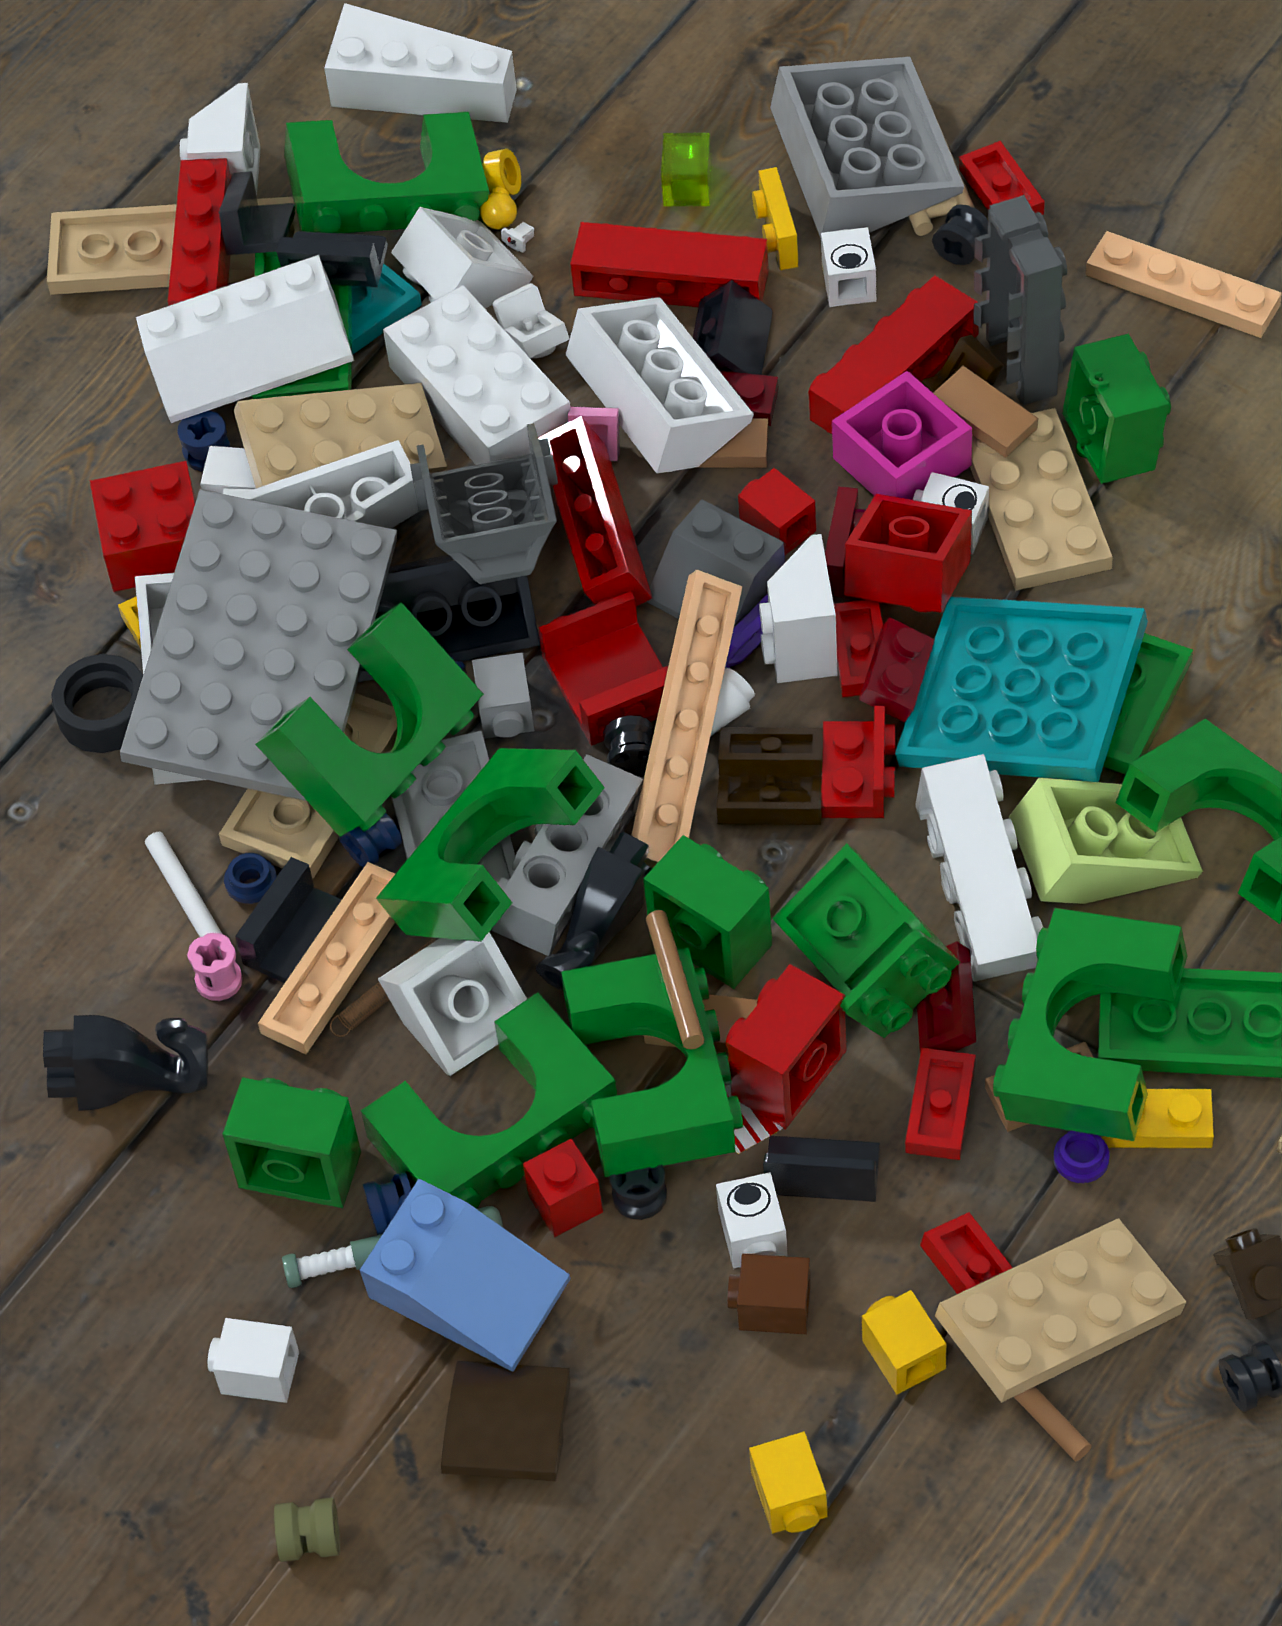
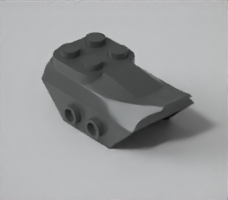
[410,423,558,584]

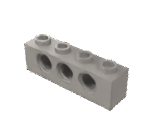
[492,754,643,956]

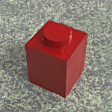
[738,468,816,555]
[523,1139,603,1238]

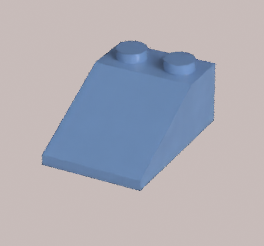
[360,1179,570,1372]

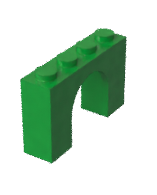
[284,112,489,233]
[255,602,484,837]
[1115,719,1282,924]
[376,748,605,942]
[993,908,1188,1141]
[561,948,743,1177]
[360,992,617,1209]

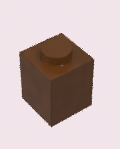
[728,1254,811,1335]

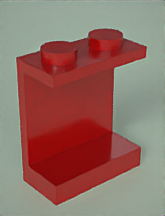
[538,591,669,746]

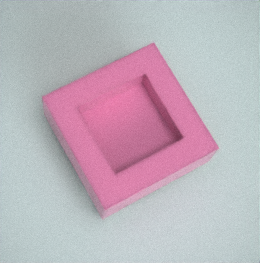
[568,407,620,461]

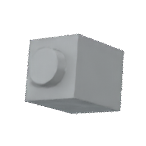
[472,652,534,739]

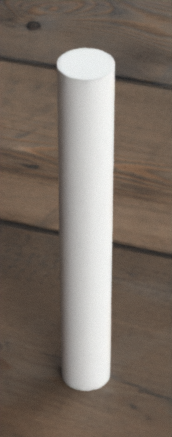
[145,832,222,957]

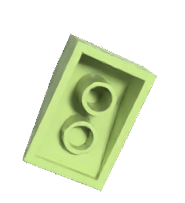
[1009,778,1203,904]

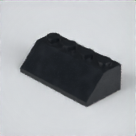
[358,555,541,683]

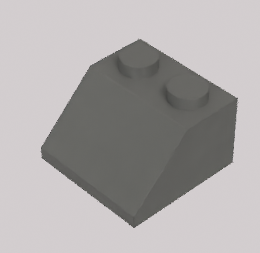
[647,499,785,627]

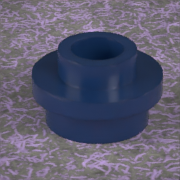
[224,853,277,904]

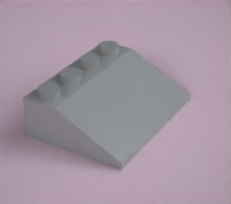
[770,57,964,238]

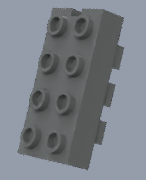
[974,195,1067,405]

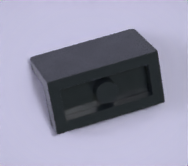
[219,171,296,255]
[277,231,388,287]
[693,280,773,375]
[235,857,342,983]
[763,1135,880,1202]

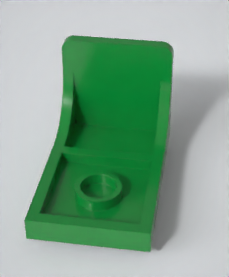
[772,843,960,1038]

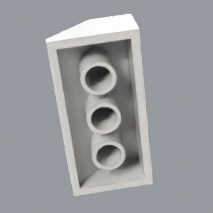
[136,255,354,423]
[566,297,754,474]

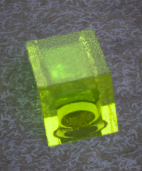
[661,133,712,206]

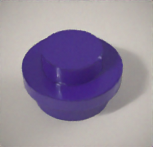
[1054,1131,1110,1183]

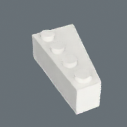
[324,3,517,123]
[235,440,419,529]
[915,754,1043,982]

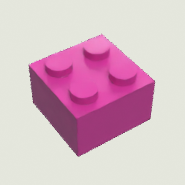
[832,371,972,500]

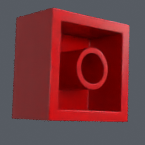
[90,461,196,592]
[844,494,972,613]
[726,964,847,1130]

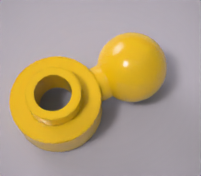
[480,149,521,230]

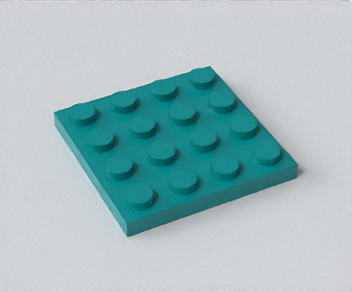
[895,597,1148,782]

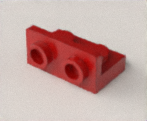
[821,705,895,818]

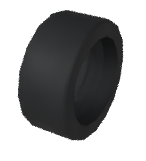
[51,654,143,753]

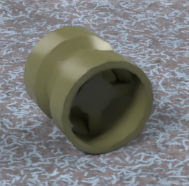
[274,1497,340,1562]

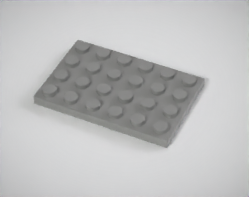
[120,489,397,801]

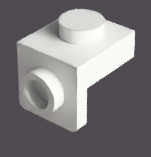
[493,283,570,358]

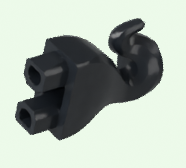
[535,832,649,991]
[43,1015,208,1111]

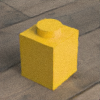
[862,1290,946,1395]
[749,1431,828,1534]

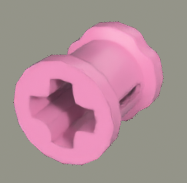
[187,933,243,1001]

